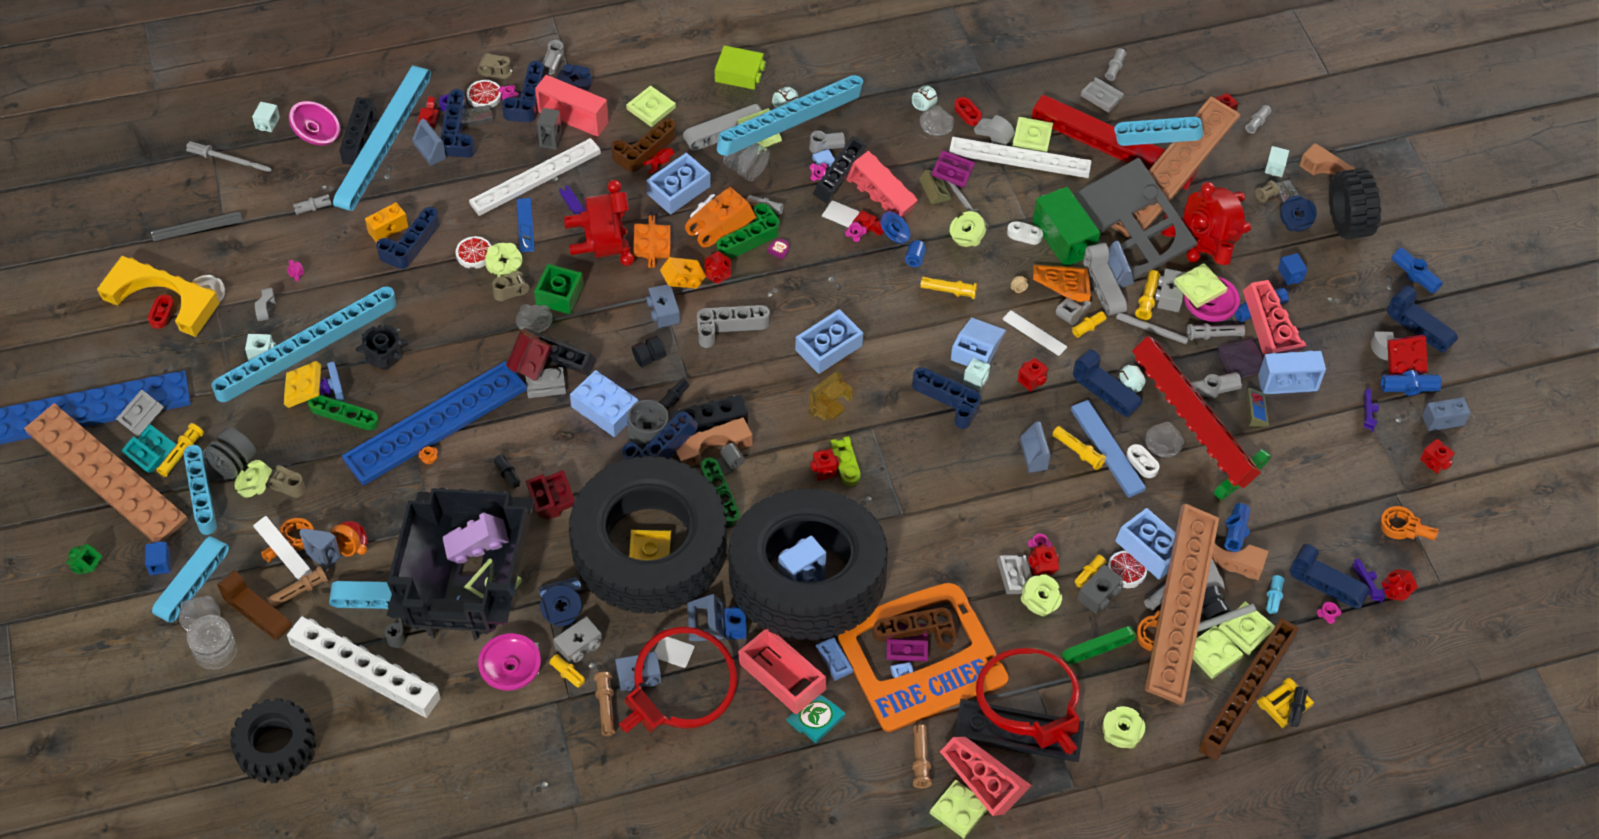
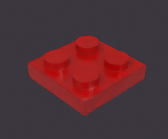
[1387,335,1428,375]

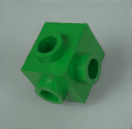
[65,544,102,574]

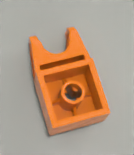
[685,187,756,248]

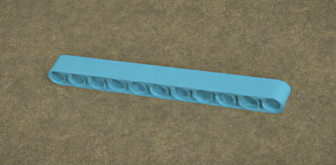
[333,65,431,211]
[717,75,863,156]
[212,287,396,402]

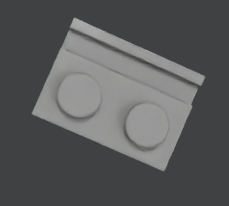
[1081,77,1124,113]
[525,367,566,398]
[116,389,165,437]
[997,555,1032,594]

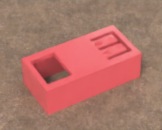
[535,75,609,137]
[738,629,826,715]

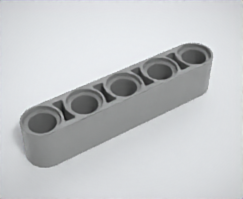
[683,104,762,151]

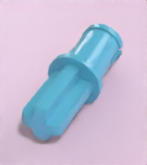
[1266,575,1285,614]

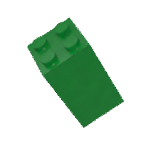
[1032,187,1100,267]

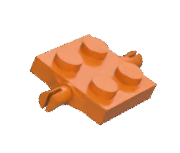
[633,215,670,268]

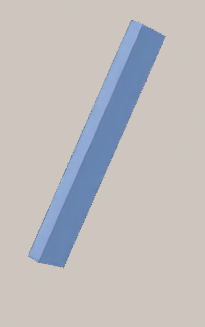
[1071,400,1146,498]

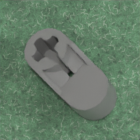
[255,288,276,321]

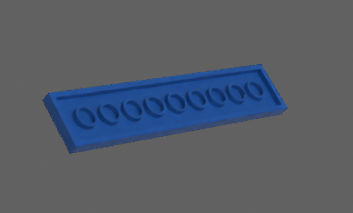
[342,361,527,486]
[0,370,191,444]

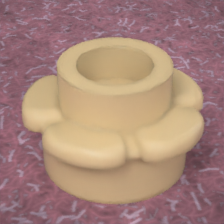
[1011,276,1028,293]

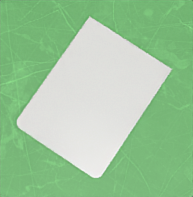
[822,200,859,227]
[654,637,694,668]

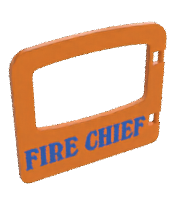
[838,583,1009,732]

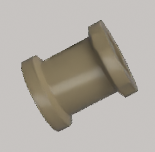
[1255,181,1279,203]

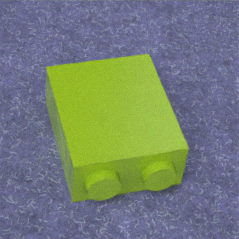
[715,46,766,90]

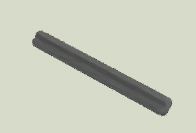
[151,211,243,241]

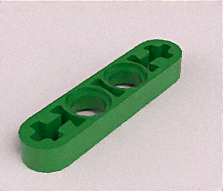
[308,395,379,430]
[1214,449,1272,501]
[701,458,740,526]
[1061,626,1137,665]

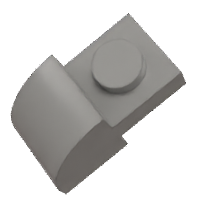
[974,115,1015,145]
[1056,298,1091,325]
[1370,331,1397,361]

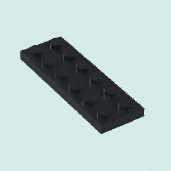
[954,699,1084,762]

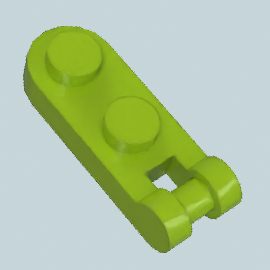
[830,436,860,487]

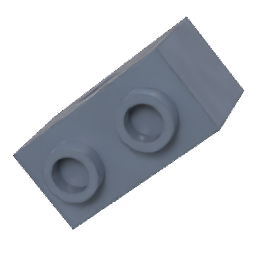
[646,284,680,328]
[1422,397,1471,431]
[615,652,661,691]

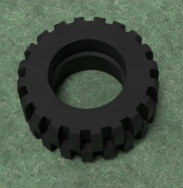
[1329,168,1381,240]
[230,698,316,784]

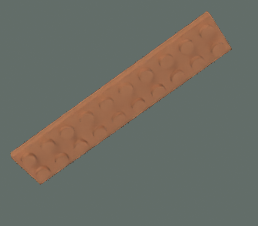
[1111,96,1240,239]
[24,403,188,542]
[1144,504,1219,705]

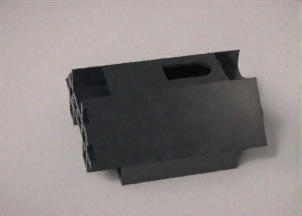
[386,488,535,641]

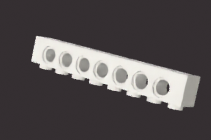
[287,616,441,718]

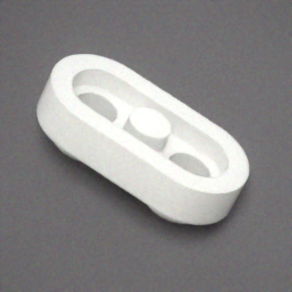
[1007,221,1043,245]
[1126,444,1159,478]

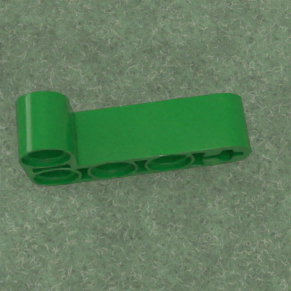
[716,203,779,259]

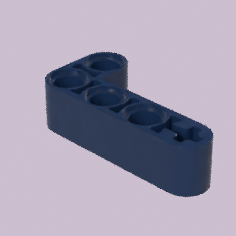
[502,61,545,122]
[440,89,476,158]
[376,207,440,269]
[1387,285,1458,352]
[1073,349,1142,417]
[912,367,981,429]
[622,412,698,461]
[1290,544,1370,609]

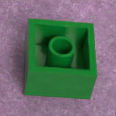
[534,264,584,314]

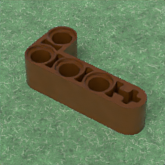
[611,118,676,172]
[217,570,292,641]
[872,608,956,650]

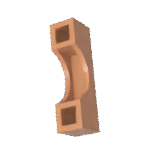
[1299,143,1355,175]
[673,417,752,468]
[1212,543,1268,580]

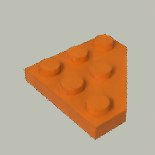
[1033,264,1091,302]

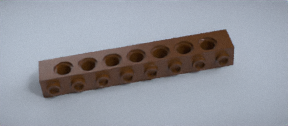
[1198,618,1299,761]

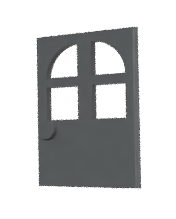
[1073,158,1197,280]

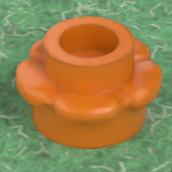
[419,446,438,464]

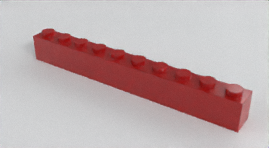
[1031,95,1199,190]
[1132,336,1261,488]

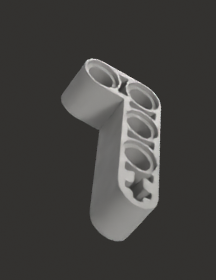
[1084,243,1127,316]
[697,305,770,348]

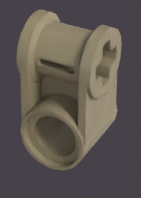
[477,53,512,79]
[492,271,530,301]
[266,465,306,498]

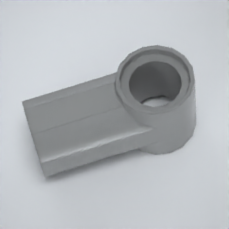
[542,40,564,76]
[809,131,845,154]

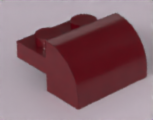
[506,329,552,381]
[525,470,575,519]

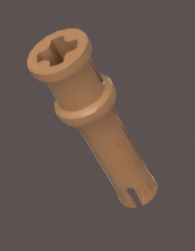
[266,566,328,608]
[594,672,615,736]
[912,725,932,788]

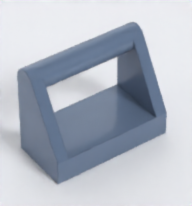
[412,119,446,166]
[1108,241,1134,289]
[1020,422,1050,473]
[300,529,341,570]
[687,594,726,641]

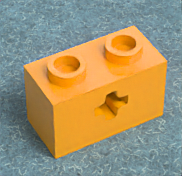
[365,202,408,243]
[660,257,706,289]

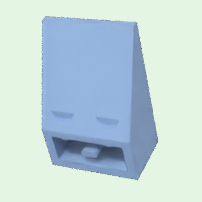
[951,317,1006,366]

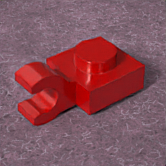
[417,96,439,128]
[643,148,675,173]
[852,210,884,236]

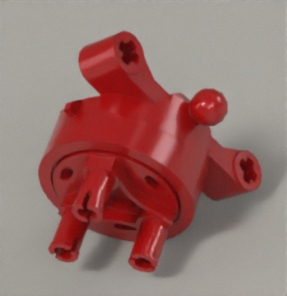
[563,179,634,266]
[1161,182,1251,265]

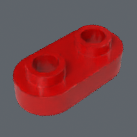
[954,97,982,126]
[148,295,175,329]

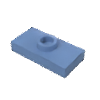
[327,362,345,402]
[538,577,582,597]
[816,637,853,681]

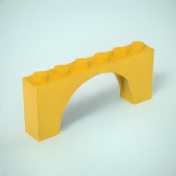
[97,256,220,337]

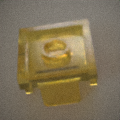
[809,370,853,421]

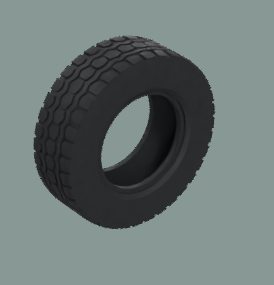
[569,456,727,614]
[728,489,888,640]

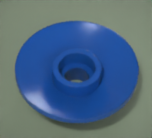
[880,212,910,244]

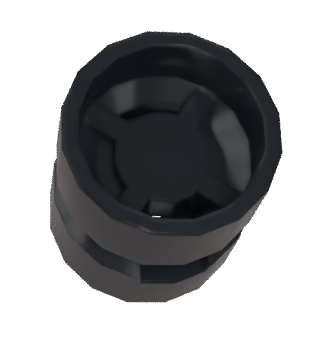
[631,335,666,368]
[1202,586,1231,620]

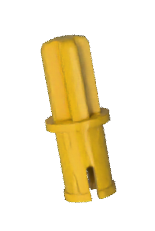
[1072,311,1106,338]
[1074,555,1107,588]
[549,654,585,688]

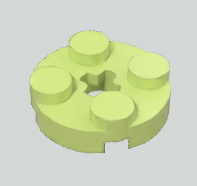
[950,211,986,247]
[485,243,522,277]
[235,460,272,498]
[1021,575,1062,616]
[1102,706,1145,748]

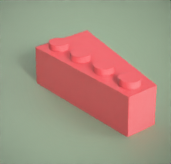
[846,151,918,218]
[1243,280,1307,356]
[940,737,1032,816]

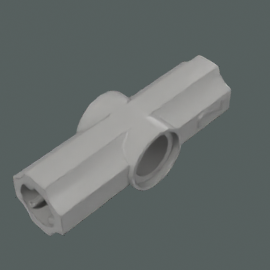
[1190,372,1242,399]

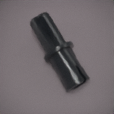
[658,379,690,410]
[494,455,521,489]
[1287,687,1308,727]

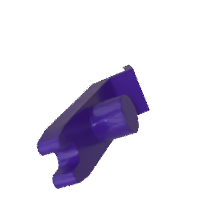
[559,185,585,215]
[1363,388,1379,433]
[1352,558,1385,603]

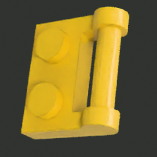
[1257,678,1314,728]

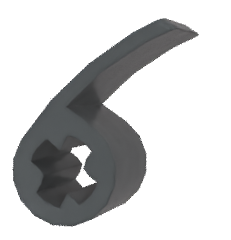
[706,443,745,476]
[384,618,406,649]

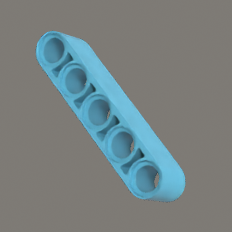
[1114,117,1204,146]
[184,445,217,535]
[152,536,229,623]
[329,581,392,609]

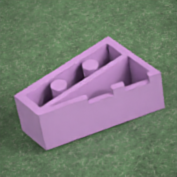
[442,513,509,564]

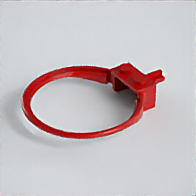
[618,627,737,734]
[976,648,1080,755]

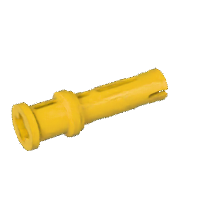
[1135,270,1160,320]
[921,277,977,300]
[157,423,204,477]
[1052,426,1106,470]

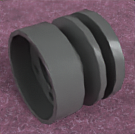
[626,400,668,449]
[203,427,257,479]

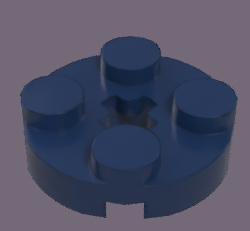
[557,64,592,91]
[1280,195,1317,232]
[540,585,581,626]

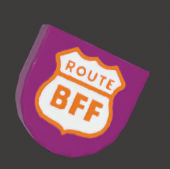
[768,239,789,260]

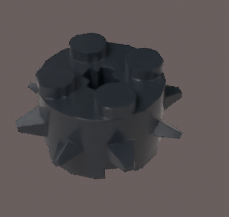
[356,325,408,370]

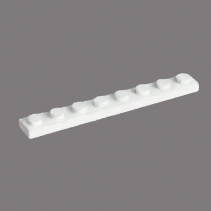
[949,137,1091,178]
[469,138,601,216]

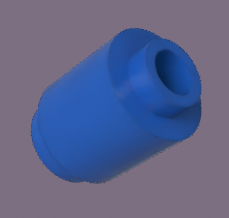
[905,240,926,267]

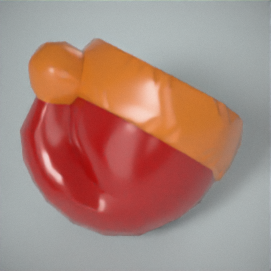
[330,521,368,556]

